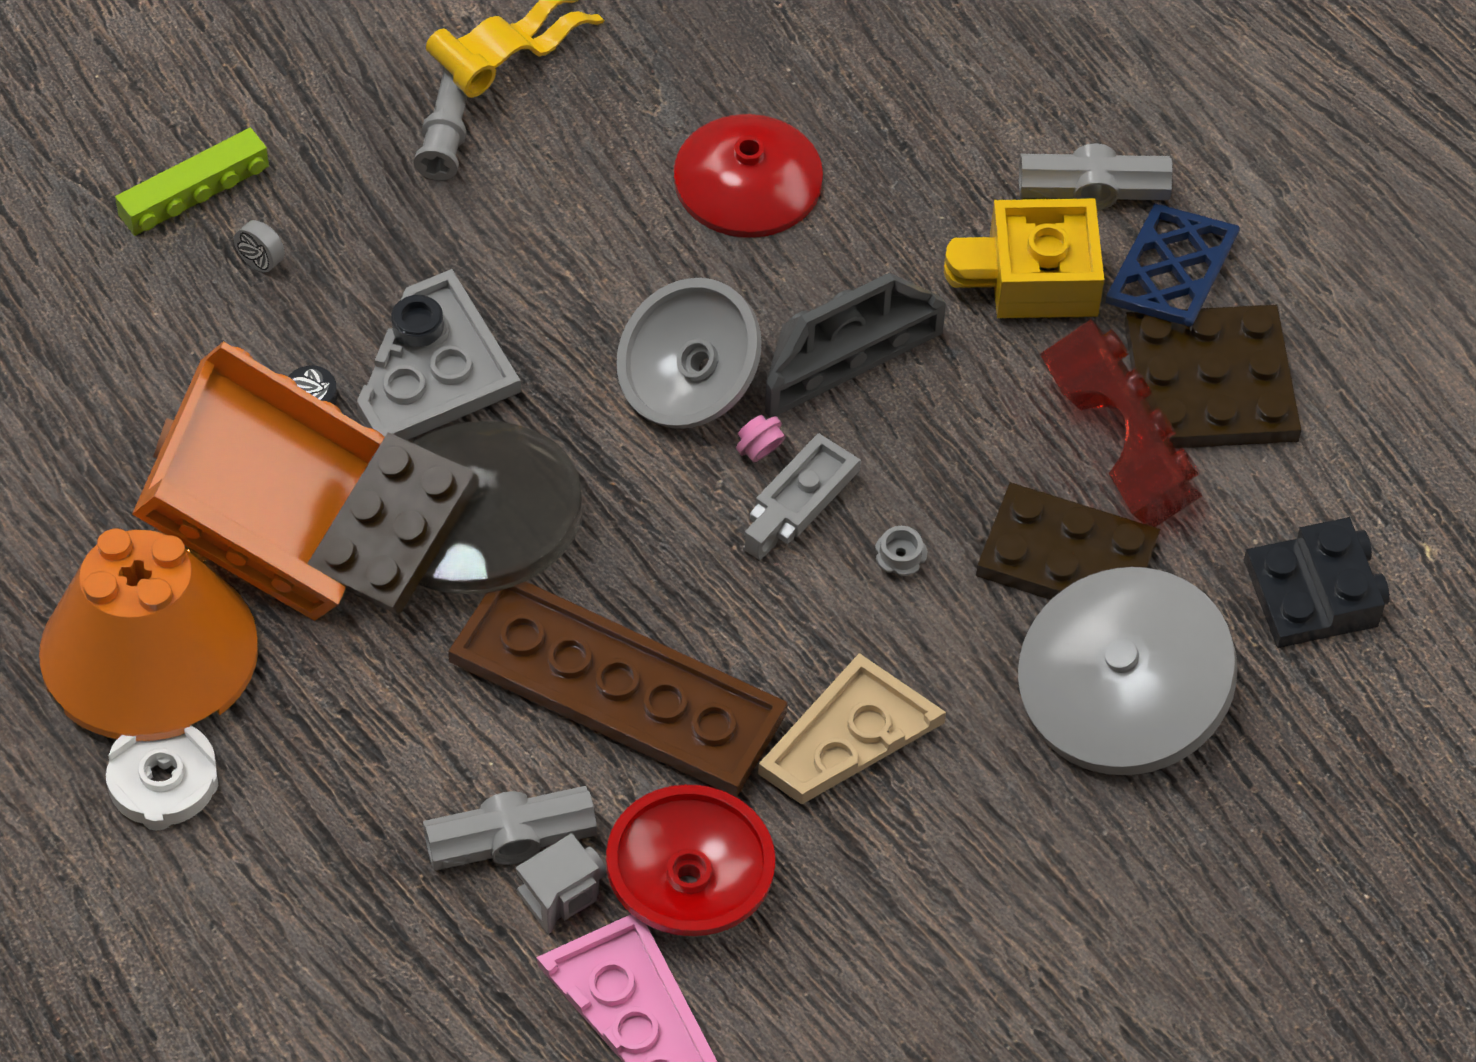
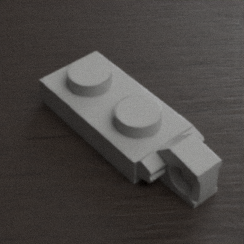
[743,433,861,560]

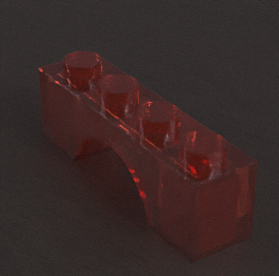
[1040,319,1203,527]

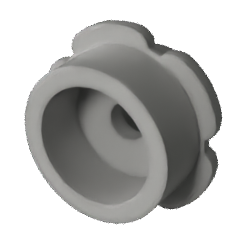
[875,526,927,576]

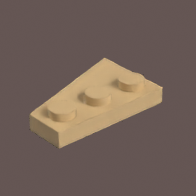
[758,653,946,804]

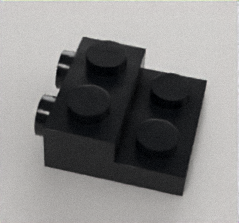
[1244,517,1390,648]

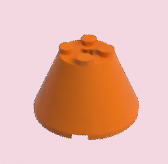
[39,528,258,741]

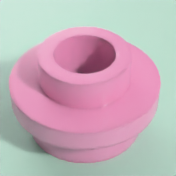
[736,415,786,462]

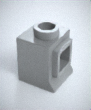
[516,833,607,935]

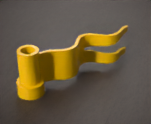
[426,0,605,98]

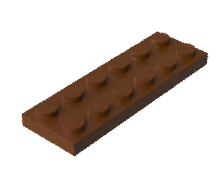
[448,570,788,797]

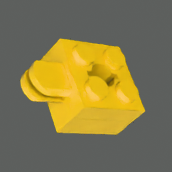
[944,198,1104,318]

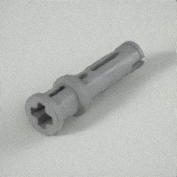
[413,68,468,180]

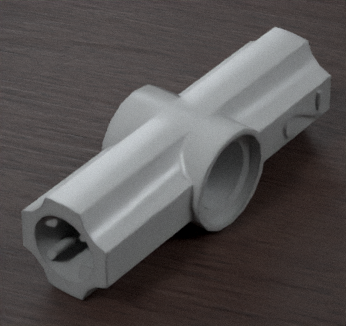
[1019,143,1172,210]
[423,786,597,871]

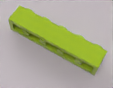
[115,127,269,236]

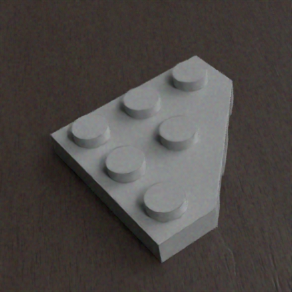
[357,269,521,440]

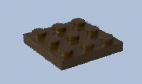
[1124,304,1301,450]

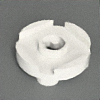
[106,726,218,831]

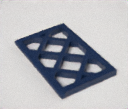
[1105,203,1240,327]

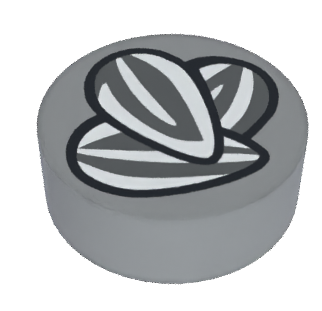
[234,220,285,272]

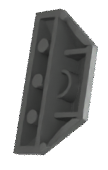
[765,273,946,418]

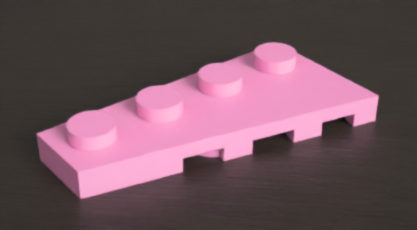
[536,914,717,1062]

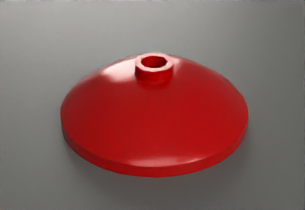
[674,114,823,238]
[606,784,775,936]

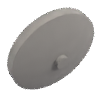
[1018,567,1238,775]

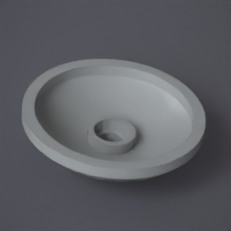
[616,278,762,429]

